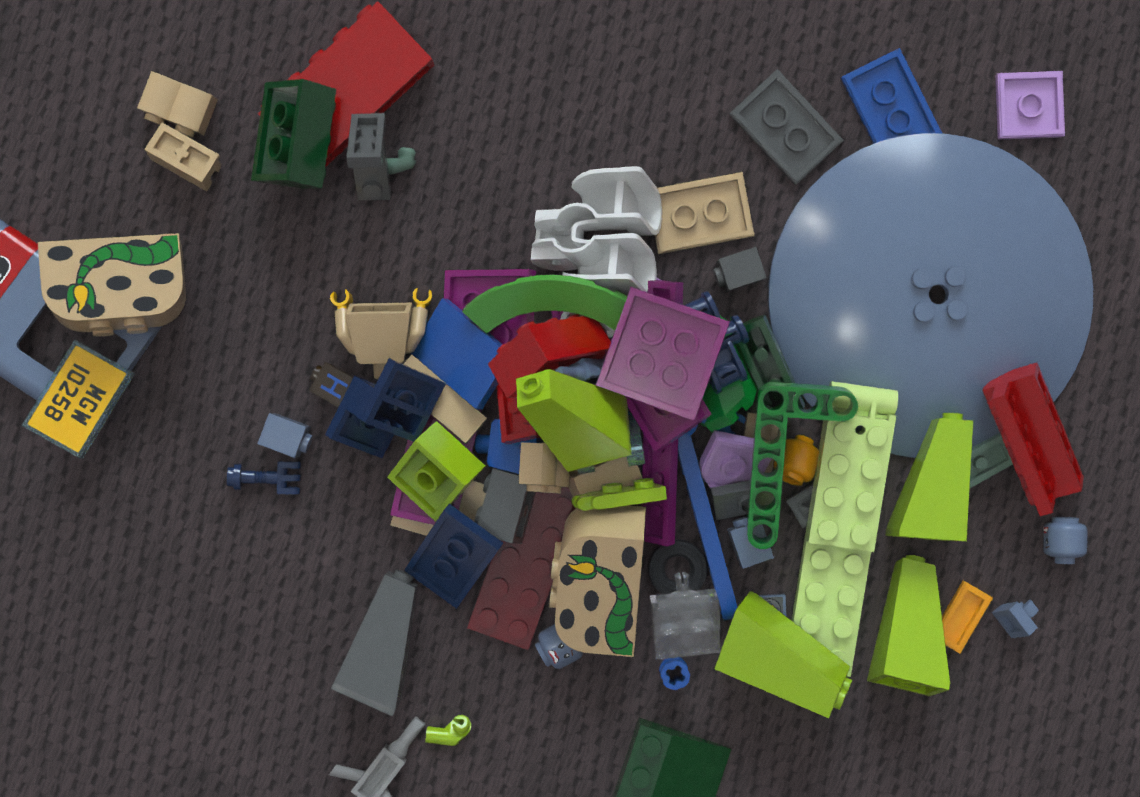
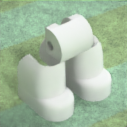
[531,166,662,296]

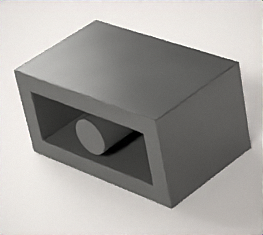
[475,469,536,544]

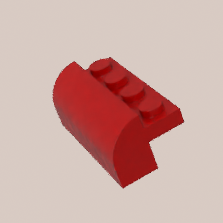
[982,362,1084,516]

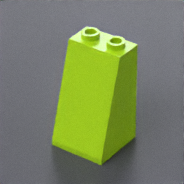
[715,591,852,718]

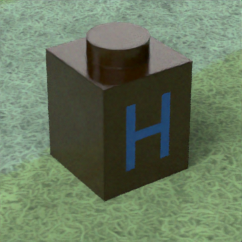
[309,362,354,407]

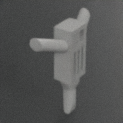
[329,716,425,797]

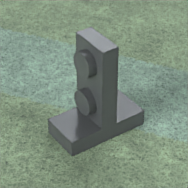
[346,113,391,200]

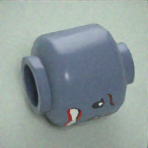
[1043,517,1088,564]
[535,624,583,669]

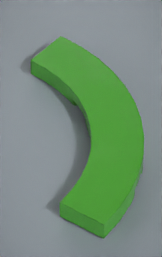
[462,275,627,334]

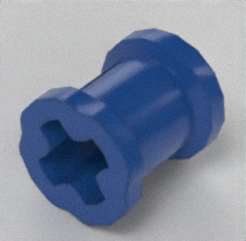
[659,656,690,690]

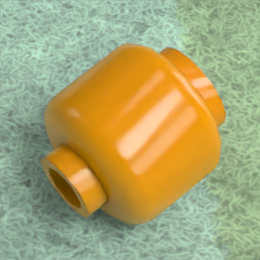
[774,435,819,486]

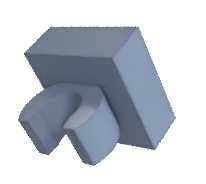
[992,600,1039,638]

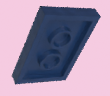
[404,504,503,609]

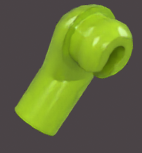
[425,715,472,746]

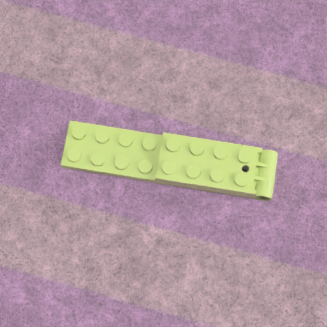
[791,381,898,677]

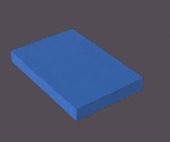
[841,48,942,144]
[411,298,503,409]

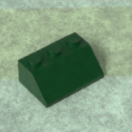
[251,79,336,189]

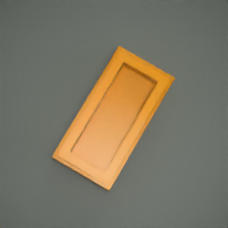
[942,581,993,654]

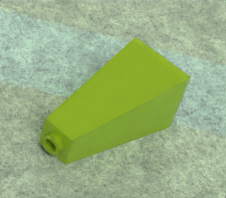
[516,369,632,472]
[885,413,973,541]
[867,555,950,696]

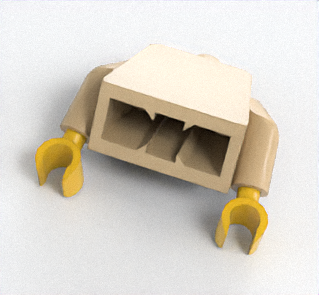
[330,288,432,379]

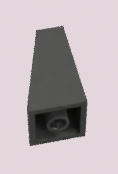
[331,569,418,717]

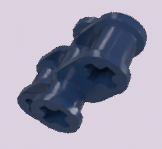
[680,291,749,394]

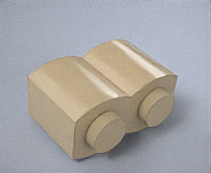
[137,71,218,138]
[519,442,570,494]

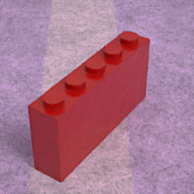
[258,1,435,167]

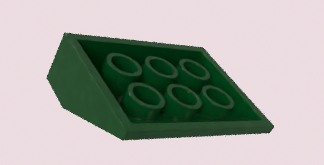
[612,717,731,797]

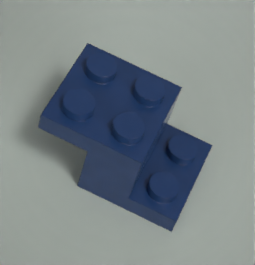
[325,358,446,458]

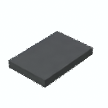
[729,69,844,185]

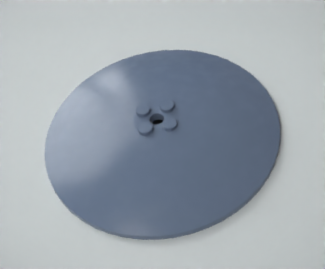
[768,133,1093,458]

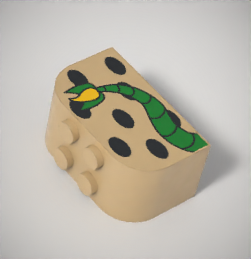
[38,233,186,336]
[549,505,646,657]

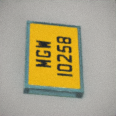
[21,340,135,459]

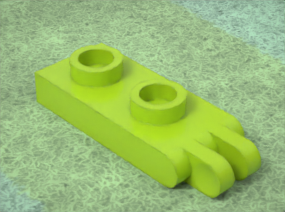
[572,478,667,511]

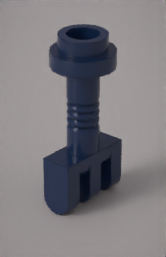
[227,461,301,494]

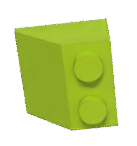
[387,421,485,522]

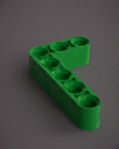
[747,382,858,550]

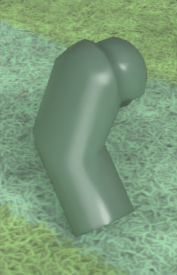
[387,147,416,174]

